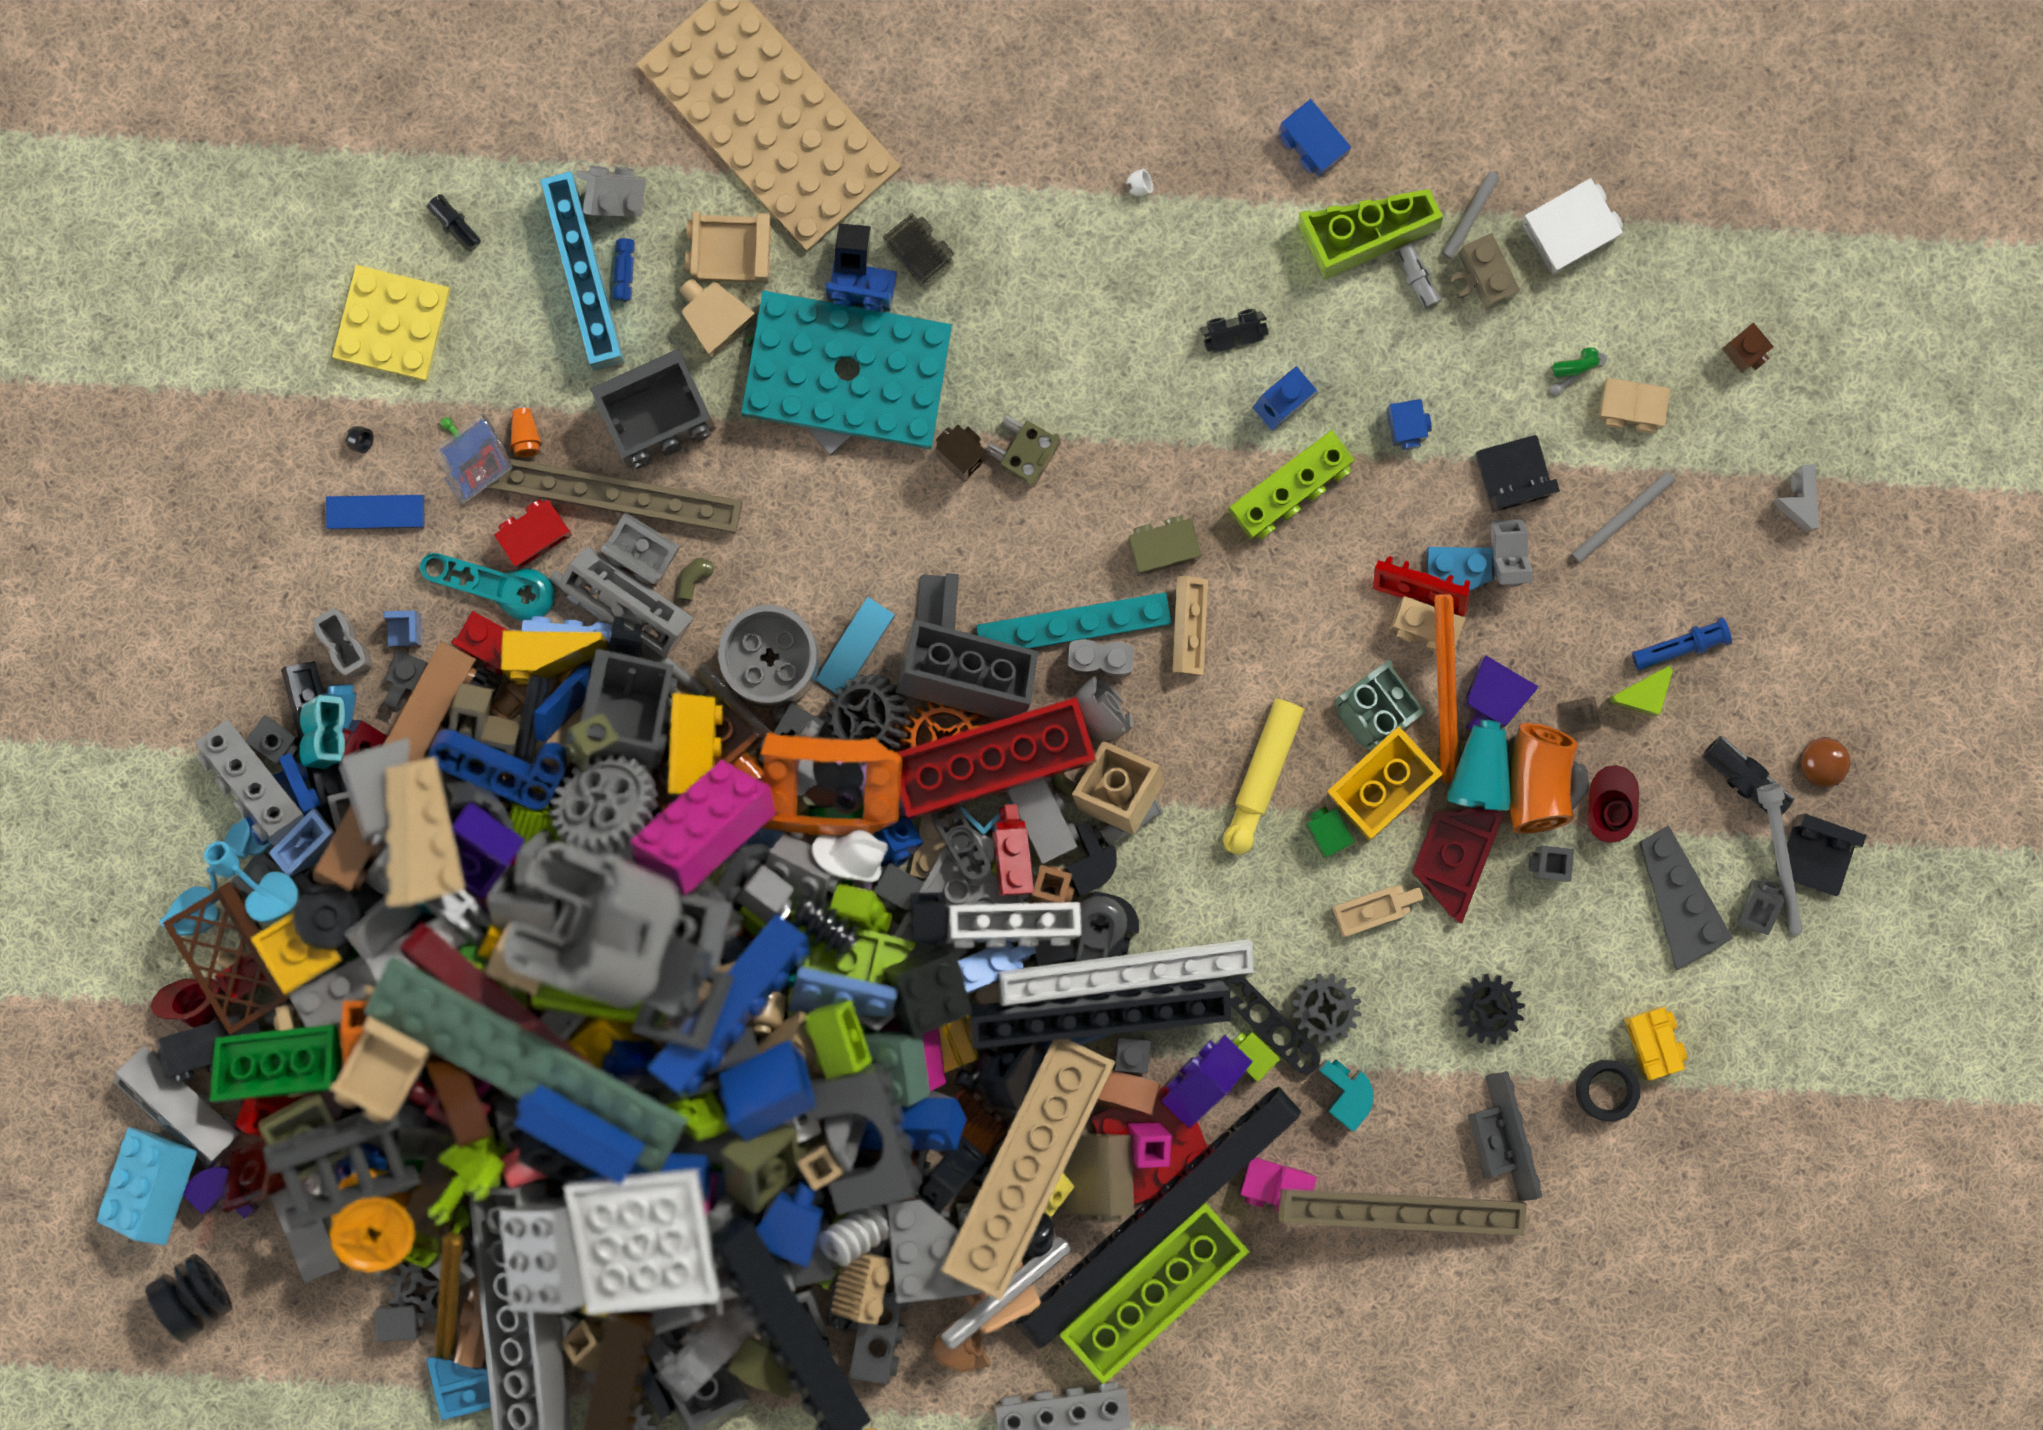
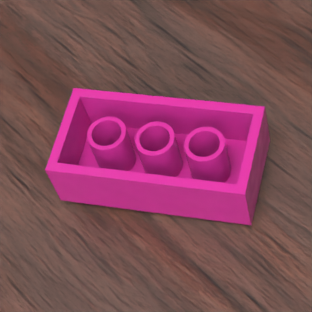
[630,760,776,896]

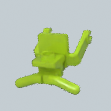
[429,1126,509,1225]

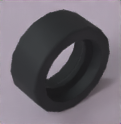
[1576,1060,1640,1122]

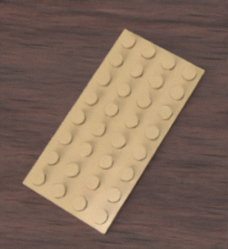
[636,0,902,252]

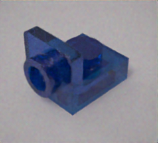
[602,1040,655,1081]

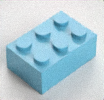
[96,1127,197,1246]

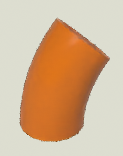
[1509,722,1578,834]

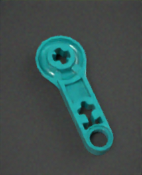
[420,553,555,622]

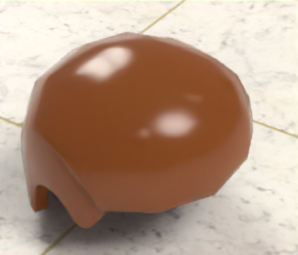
[1801,736,1850,788]

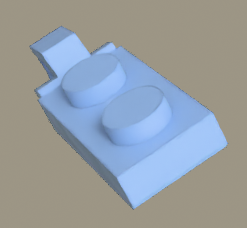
[522,616,613,643]
[958,942,1036,994]

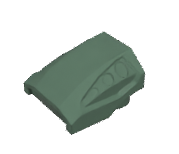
[1334,659,1428,751]

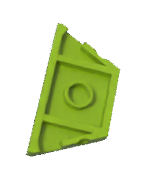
[790,911,916,985]

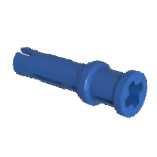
[1632,617,1732,671]

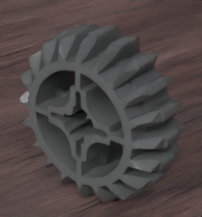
[826,674,911,751]

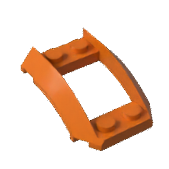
[760,732,902,836]

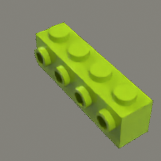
[1228,429,1355,540]

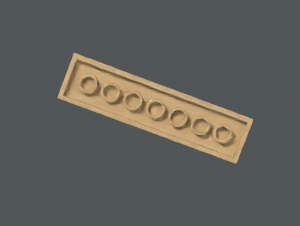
[941,1039,1115,1301]

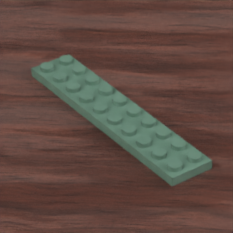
[364,956,688,1173]

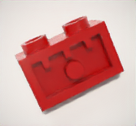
[451,611,509,676]

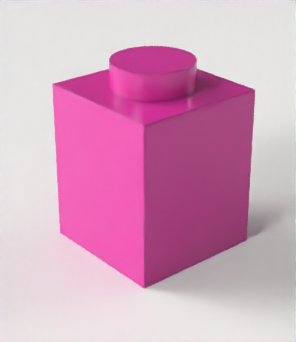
[1127,1123,1171,1168]

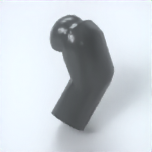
[1571,761,1589,810]

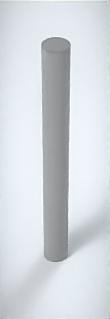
[1571,471,1675,564]

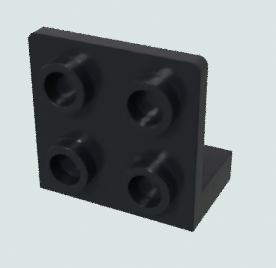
[1476,435,1560,513]
[1777,814,1867,896]

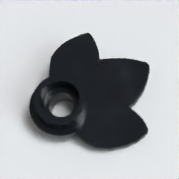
[805,761,864,814]

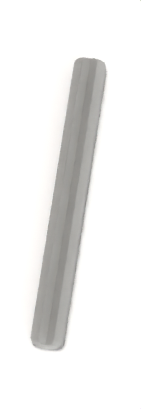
[941,1237,1071,1350]

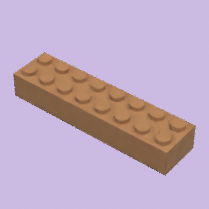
[312,641,477,894]

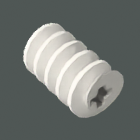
[818,1205,890,1266]

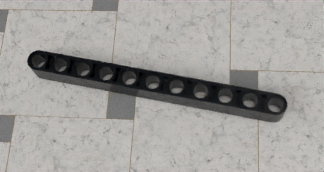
[1015,1087,1301,1349]

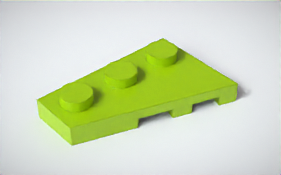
[663,1091,729,1141]

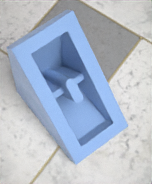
[269,809,335,877]

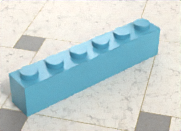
[540,171,625,371]

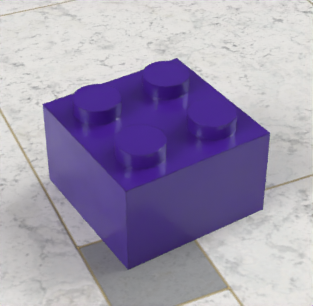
[451,802,525,900]
[1161,1034,1253,1129]

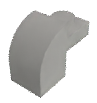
[1491,519,1533,586]

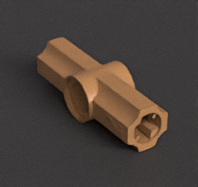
[454,1271,486,1368]

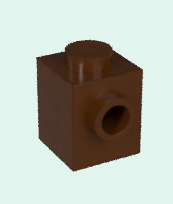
[1722,322,1774,373]

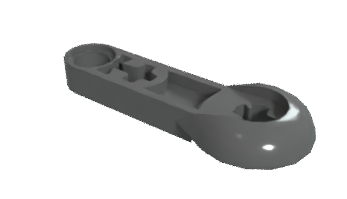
[1075,896,1127,962]

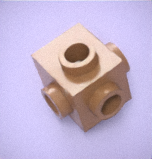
[1030,865,1075,904]

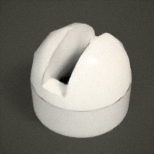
[1126,169,1153,197]

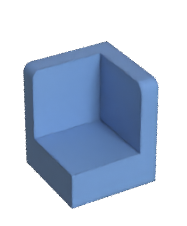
[383,611,422,647]

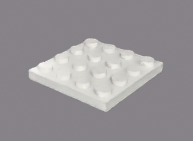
[564,1169,720,1314]

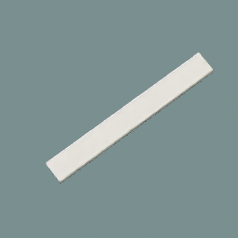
[998,939,1254,1006]

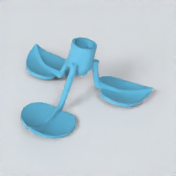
[159,818,299,936]

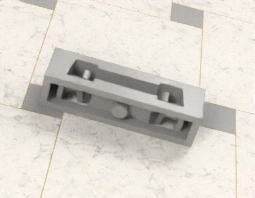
[558,546,694,658]

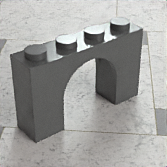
[807,1062,921,1215]

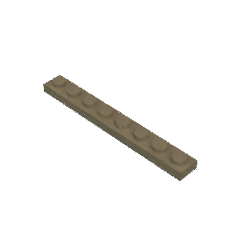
[484,455,743,534]
[1278,1188,1527,1236]

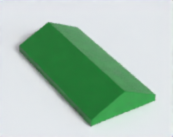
[210,1024,343,1103]

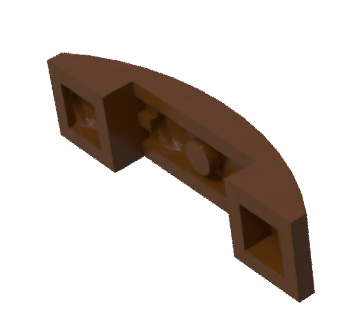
[424,1051,491,1148]

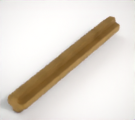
[434,1231,463,1360]

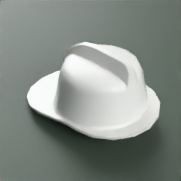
[812,830,888,883]

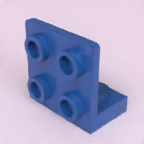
[825,261,897,313]

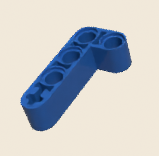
[429,729,568,810]

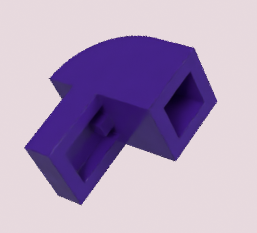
[183,1166,260,1219]

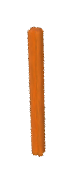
[1435,594,1458,783]

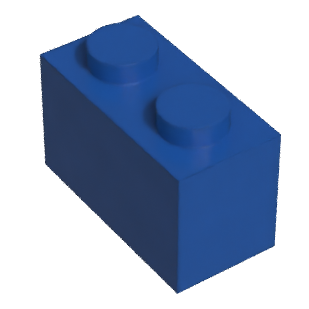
[1279,99,1351,178]

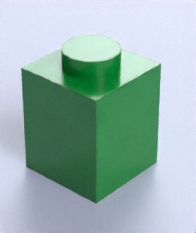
[1305,806,1354,858]

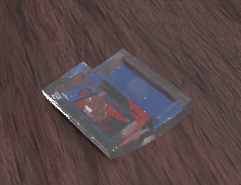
[431,414,513,505]

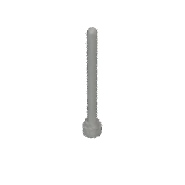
[1757,784,1802,936]

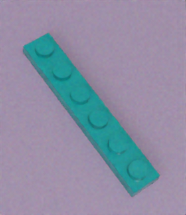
[976,592,1172,649]

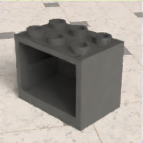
[590,348,715,469]
[572,649,678,775]

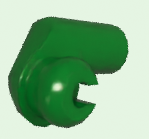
[1553,347,1600,378]

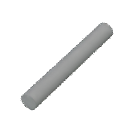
[1441,172,1500,260]

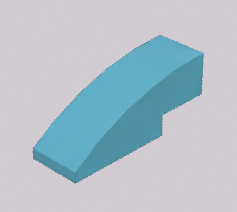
[816,597,895,696]

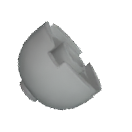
[1075,676,1134,741]

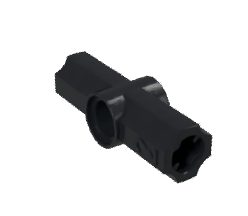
[1701,736,1794,815]

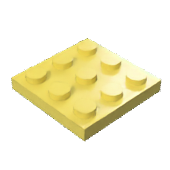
[332,265,451,381]

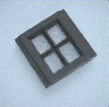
[632,970,734,1052]

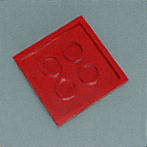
[1091,1086,1207,1204]

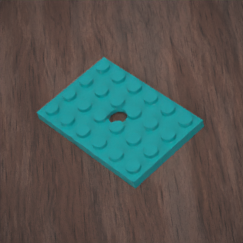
[741,290,952,450]

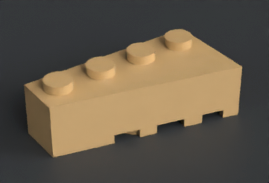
[386,757,465,907]

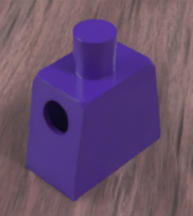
[1463,655,1539,732]

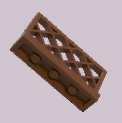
[163,881,291,1035]

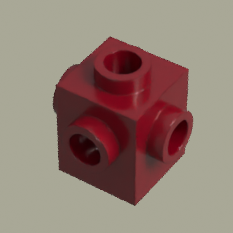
[339,720,388,764]

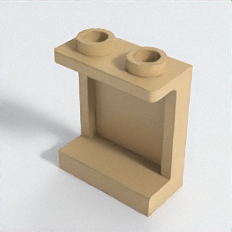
[685,211,772,283]
[330,1017,432,1124]

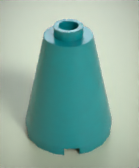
[1447,719,1511,810]

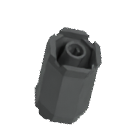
[439,763,513,829]

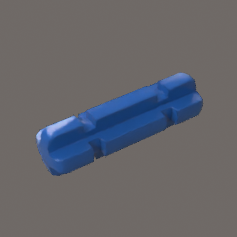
[613,238,635,301]

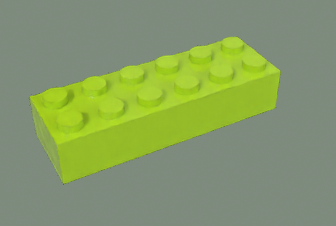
[1059,1202,1250,1385]

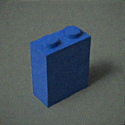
[719,1039,816,1142]

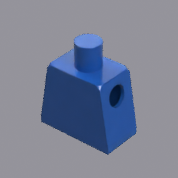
[1252,366,1319,432]
[756,1181,824,1268]

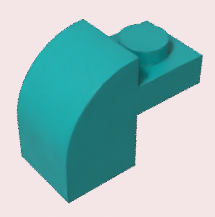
[1317,1059,1374,1132]

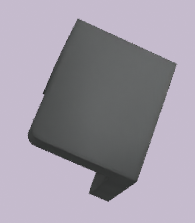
[375,1304,421,1342]

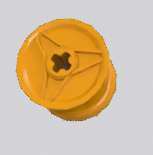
[330,1169,415,1272]

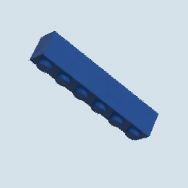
[648,914,811,1101]

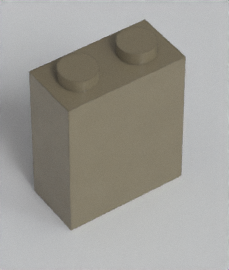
[1064,1134,1134,1222]

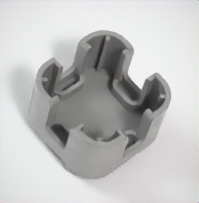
[504,842,680,1007]

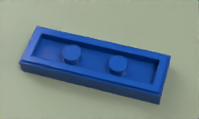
[326,495,425,530]
[534,664,592,742]

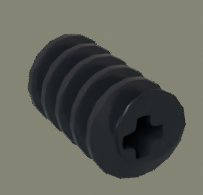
[791,891,863,963]

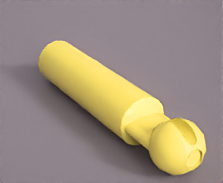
[1222,698,1305,855]

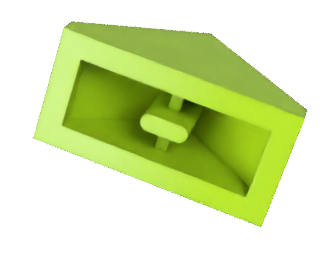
[1608,665,1673,717]

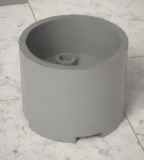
[718,605,820,708]

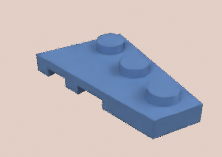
[788,966,897,1016]

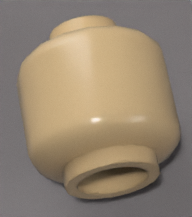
[746,991,786,1036]

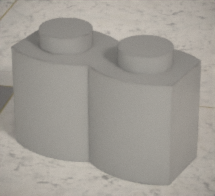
[313,608,372,679]
[1067,639,1134,677]

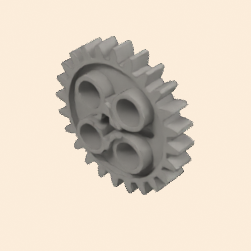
[550,755,658,855]

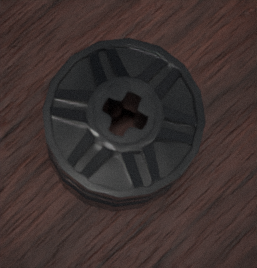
[145,1254,233,1343]

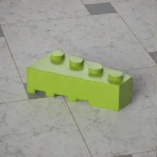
[1298,189,1443,280]

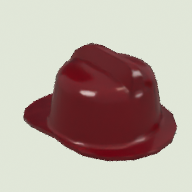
[1588,765,1639,843]
[151,978,222,1028]

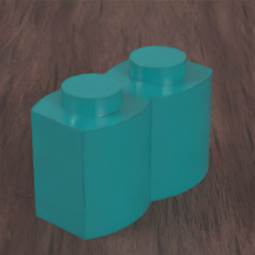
[299,695,345,769]

